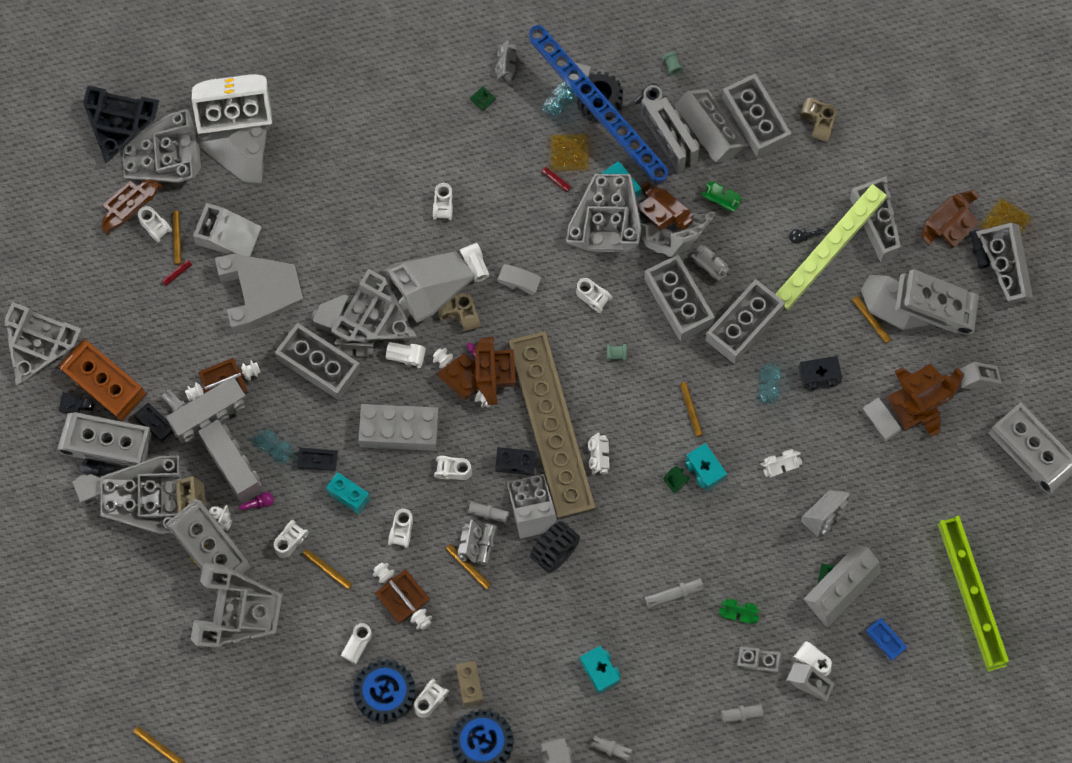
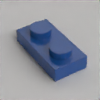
[865,618,907,661]

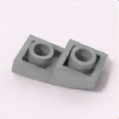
[497,264,541,295]
[863,397,902,441]
[737,646,782,674]

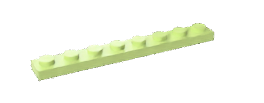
[775,184,887,310]

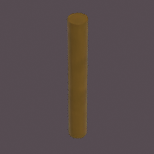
[172,211,182,265]
[852,296,892,344]
[679,382,703,437]
[446,544,492,590]
[303,549,353,590]
[133,726,185,763]

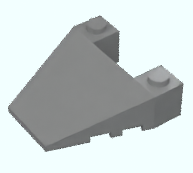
[215,254,303,334]
[191,563,282,647]

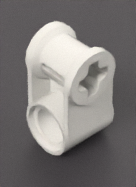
[433,183,453,220]
[138,206,172,243]
[576,278,612,313]
[434,456,472,480]
[388,509,413,548]
[274,520,309,558]
[793,641,832,676]
[414,679,449,718]

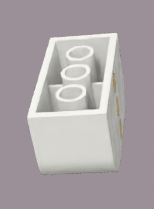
[192,74,272,134]

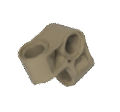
[799,98,837,143]
[438,293,481,332]

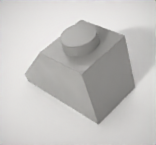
[311,295,350,335]
[959,362,1002,390]
[72,474,101,507]
[787,662,835,701]

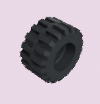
[576,71,623,123]
[530,521,580,573]

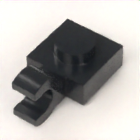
[59,392,95,413]
[79,458,116,476]

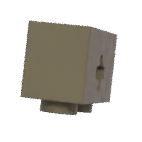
[176,476,206,513]
[456,661,483,708]

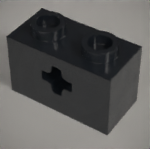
[798,356,842,391]
[495,447,536,476]

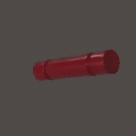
[541,167,572,192]
[162,259,192,286]

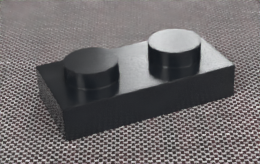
[134,402,174,443]
[297,447,338,471]

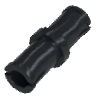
[969,230,990,269]

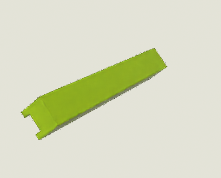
[938,516,1009,671]

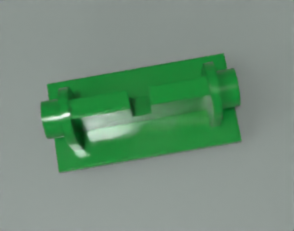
[701,181,742,212]
[719,598,760,624]

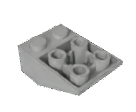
[193,203,262,257]
[506,474,557,539]
[801,490,850,537]

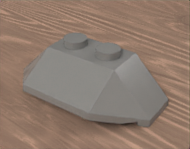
[861,275,929,330]

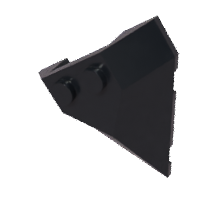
[83,85,160,164]

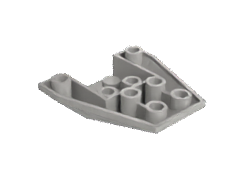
[122,109,201,183]
[566,174,642,252]
[381,251,475,322]
[100,456,182,534]

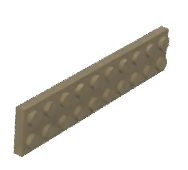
[508,331,595,519]

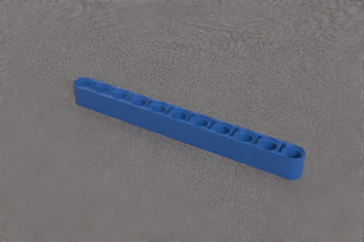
[529,25,668,185]

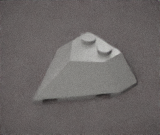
[199,124,270,184]
[640,212,715,257]
[331,269,417,341]
[5,302,82,386]

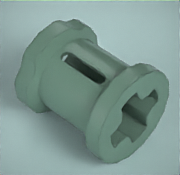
[662,52,684,76]
[607,344,627,361]

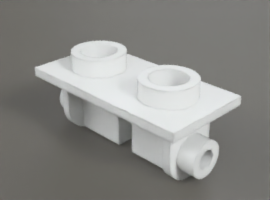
[588,433,610,475]
[760,449,802,478]
[209,505,232,531]

